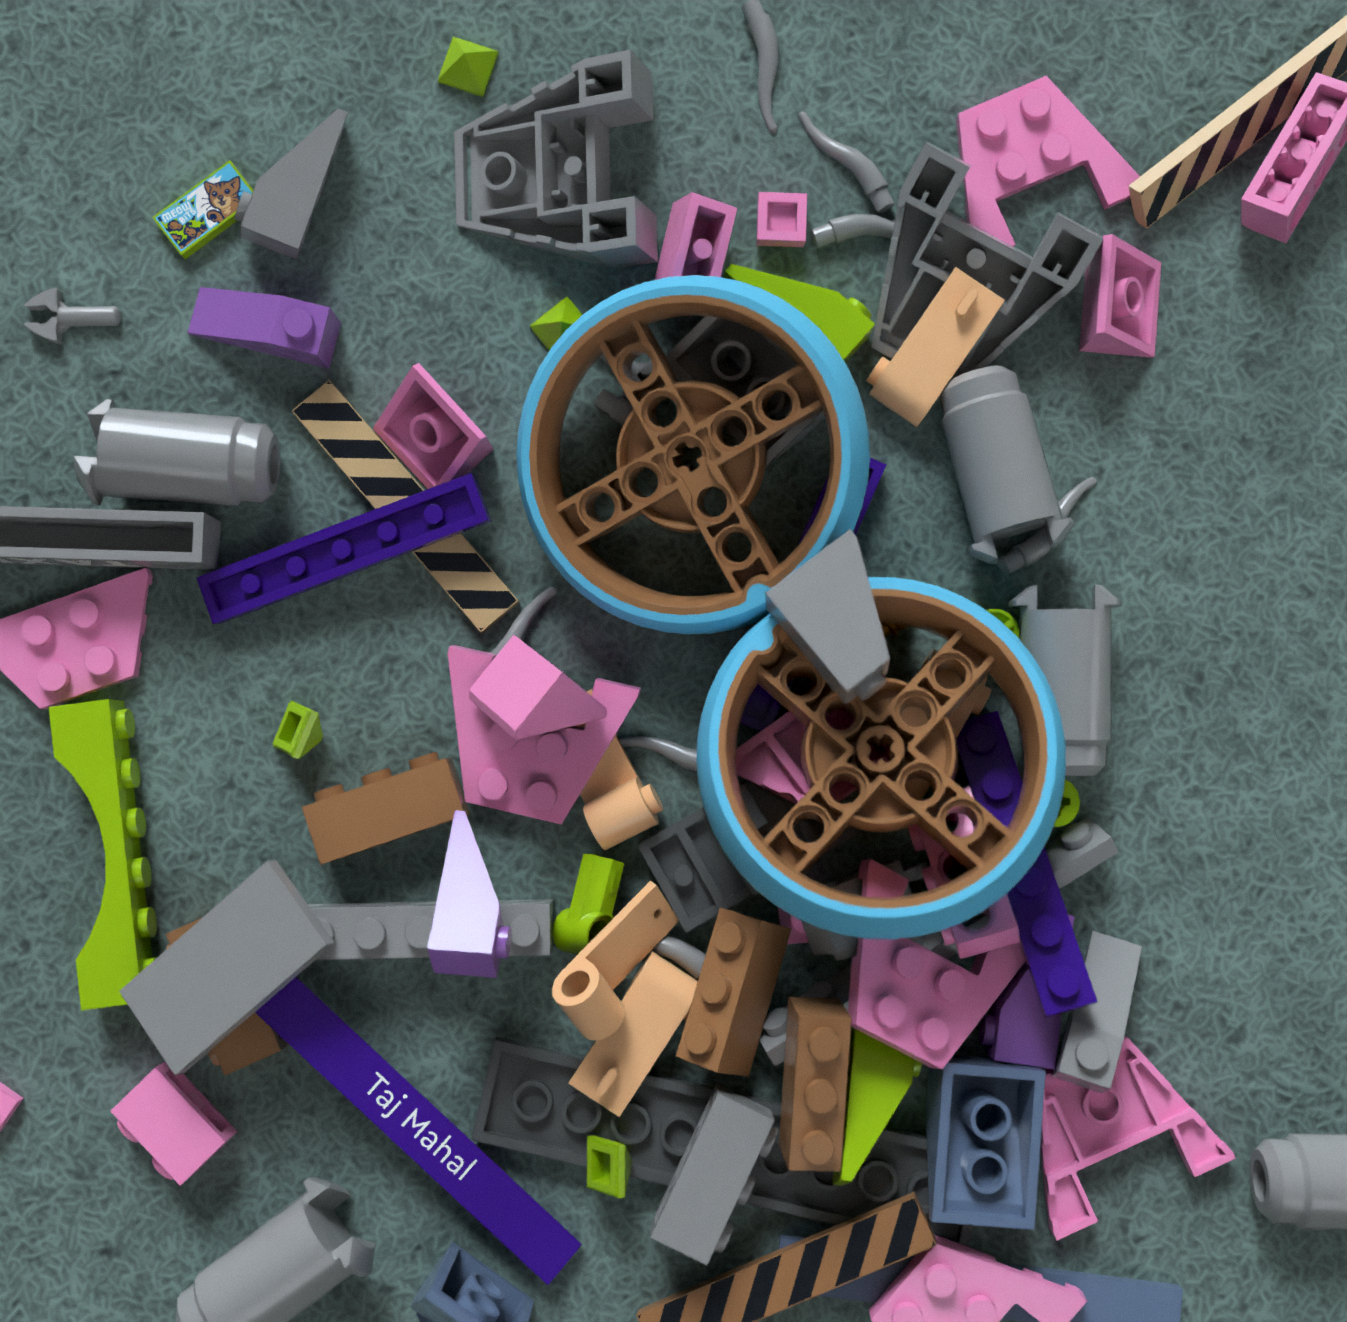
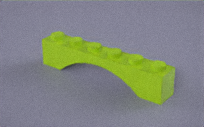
[49,699,157,1011]

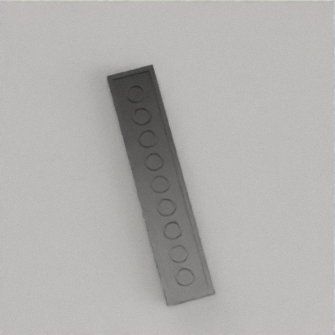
[471,1037,973,1247]

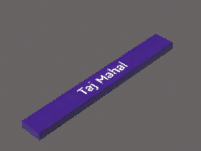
[255,977,582,1285]

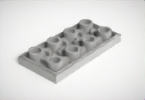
[119,860,334,1075]

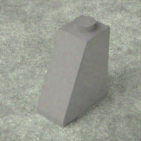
[765,529,890,705]

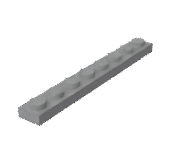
[759,817,1118,1067]

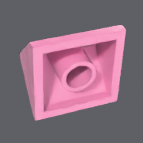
[1079,234,1161,357]
[373,363,494,489]
[469,634,607,740]

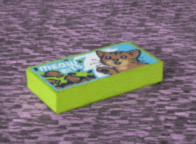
[152,160,253,259]

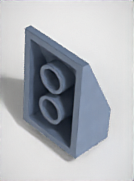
[926,1055,1046,1230]
[410,1241,534,1322]

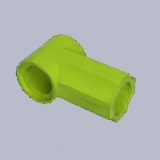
[552,853,624,955]

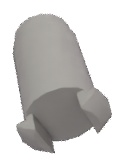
[939,365,1075,564]
[73,399,280,506]
[1009,585,1122,776]
[1249,1133,1347,1230]
[176,1177,376,1322]

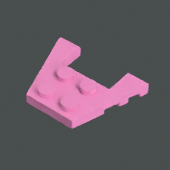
[956,76,1140,247]
[448,645,641,824]
[848,859,1026,1069]
[1040,1036,1236,1240]
[869,1234,1087,1322]

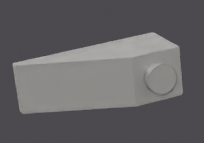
[235,108,348,259]
[1052,931,1142,1093]

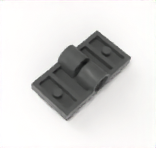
[637,781,860,933]

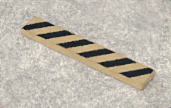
[1128,15,1347,229]
[292,380,520,634]

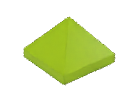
[437,36,499,97]
[530,296,582,351]
[272,700,323,759]
[587,1135,633,1199]

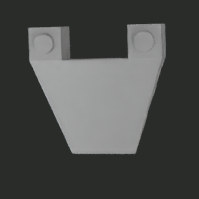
[454,50,658,269]
[871,142,1104,380]

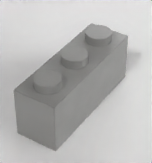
[650,1083,778,1265]

